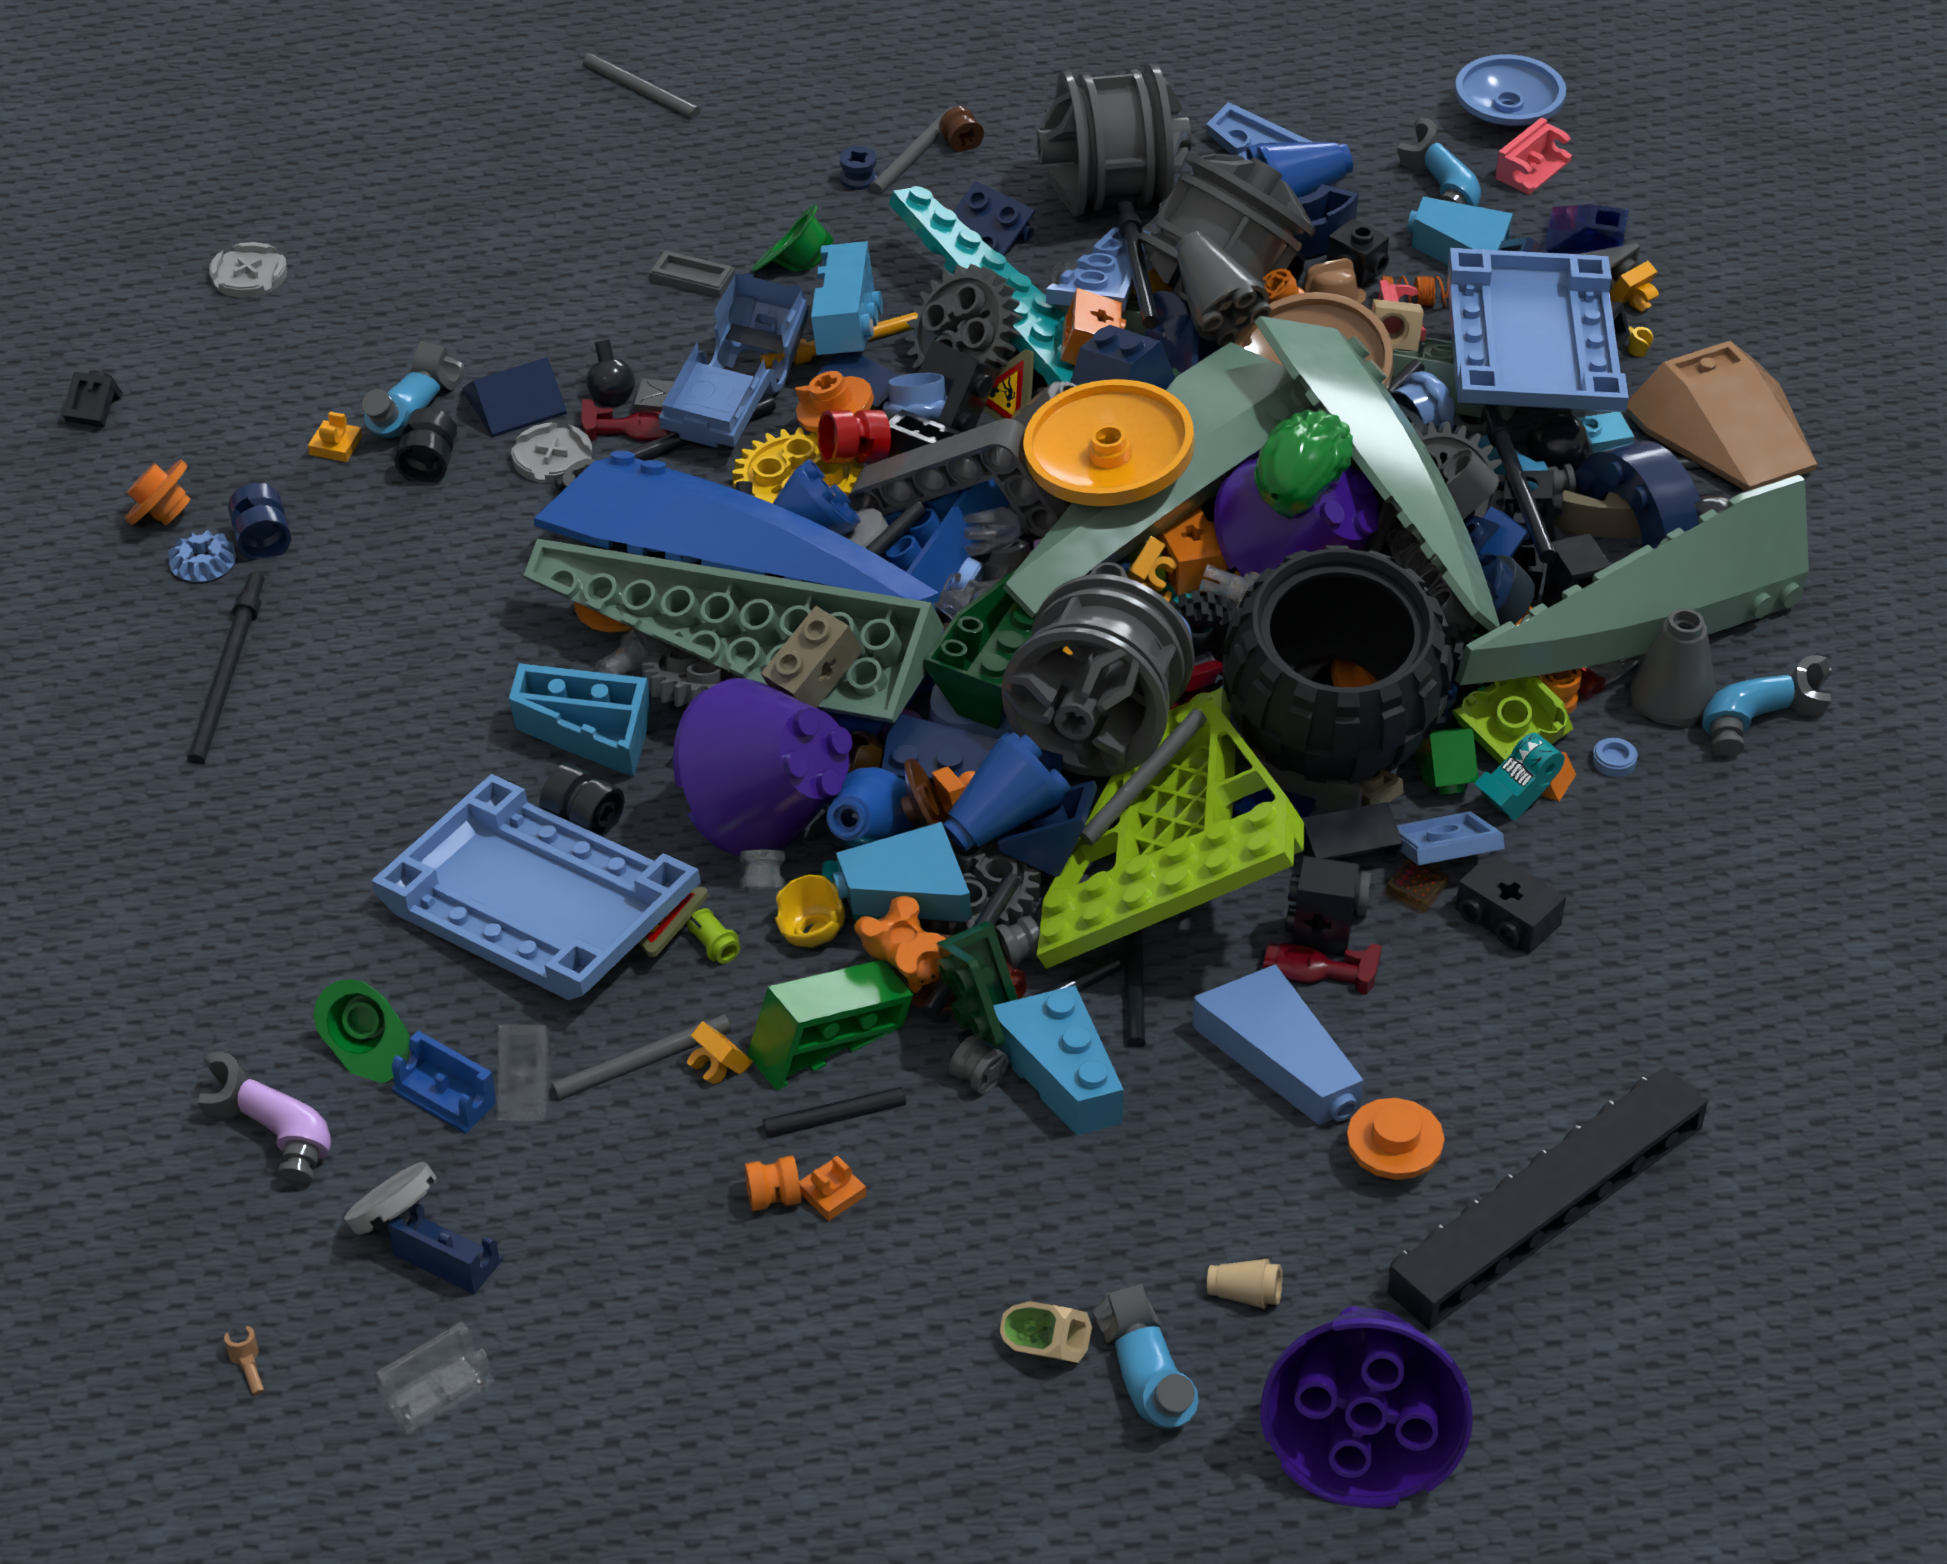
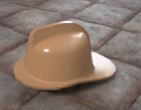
[1301,258,1366,304]

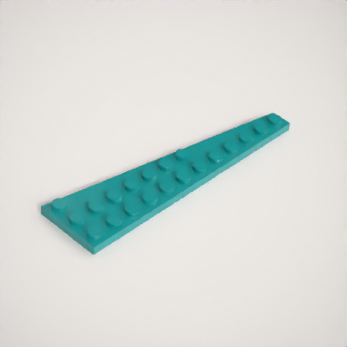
[889,186,1075,385]

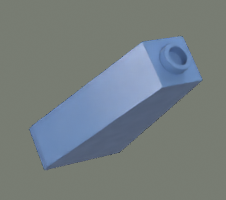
[1192,964,1364,1125]

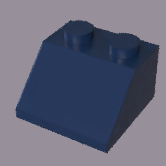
[1070,325,1175,390]

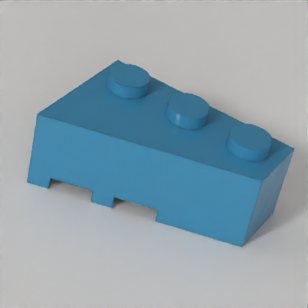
[811,241,883,355]
[509,663,652,777]
[987,985,1124,1135]

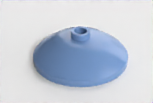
[1455,54,1566,127]

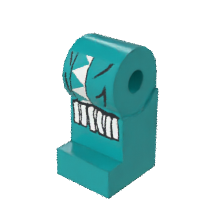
[1474,733,1565,821]

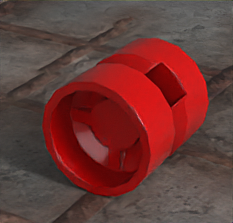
[817,410,891,464]

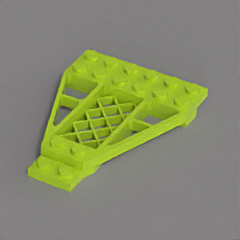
[1037,687,1304,969]

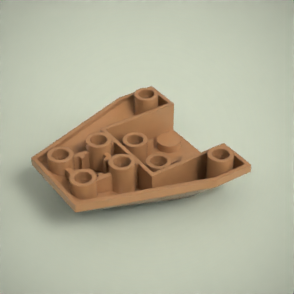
[1625,341,1817,492]

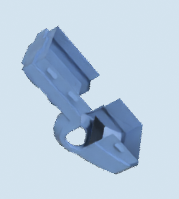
[658,273,808,448]

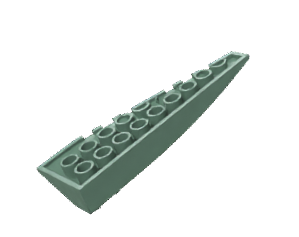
[1254,316,1500,632]
[1003,342,1320,618]
[1455,475,1809,685]
[523,539,944,723]

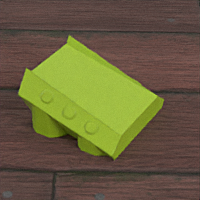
[1452,676,1573,765]

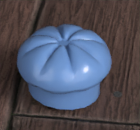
[1390,371,1456,433]
[882,373,948,422]

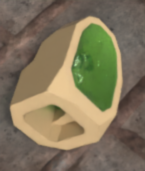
[1000,1301,1092,1363]

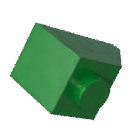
[1414,728,1478,794]

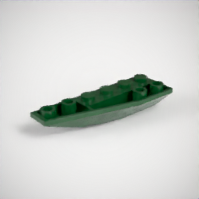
[923,567,1035,729]

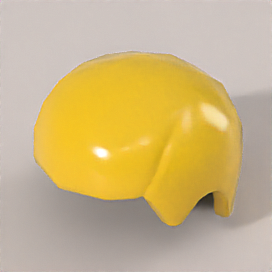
[775,874,845,948]

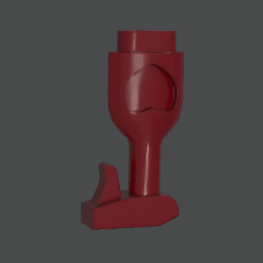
[581,399,674,441]
[1263,942,1382,995]

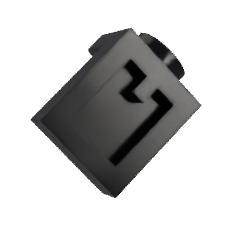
[62,370,123,427]

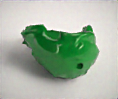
[1254,410,1354,520]

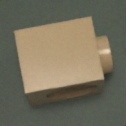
[1371,299,1424,351]

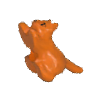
[855,896,946,993]

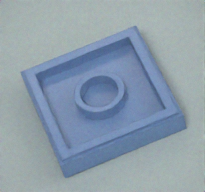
[1396,811,1505,865]

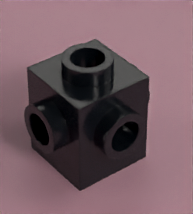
[1327,218,1389,286]

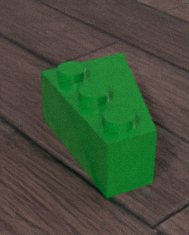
[747,960,913,1091]

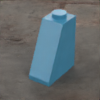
[1407,197,1513,265]
[832,822,972,922]

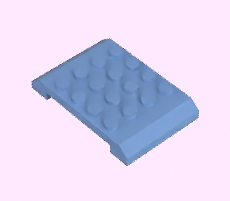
[1447,248,1629,412]
[371,774,701,1000]

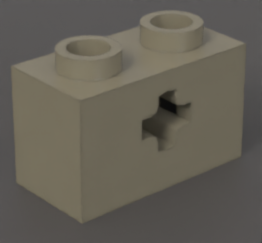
[760,606,863,708]

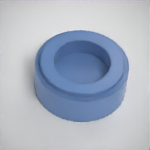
[1592,738,1638,777]

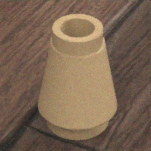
[1207,1259,1282,1309]

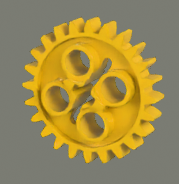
[732,427,863,503]

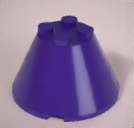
[1214,459,1379,591]
[673,678,852,858]
[1260,1306,1473,1508]

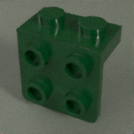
[936,921,1018,1048]

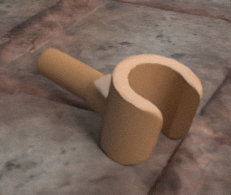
[224,1326,265,1396]

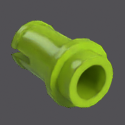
[687,908,741,964]

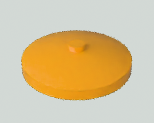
[1023,379,1195,506]

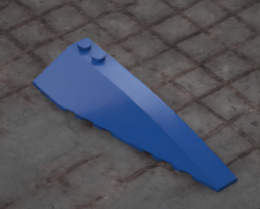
[534,451,939,603]

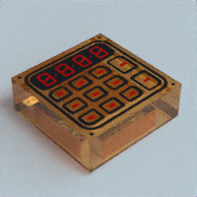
[1386,859,1450,913]

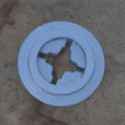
[168,530,236,582]

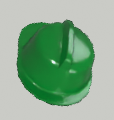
[751,204,833,272]
[313,979,410,1083]

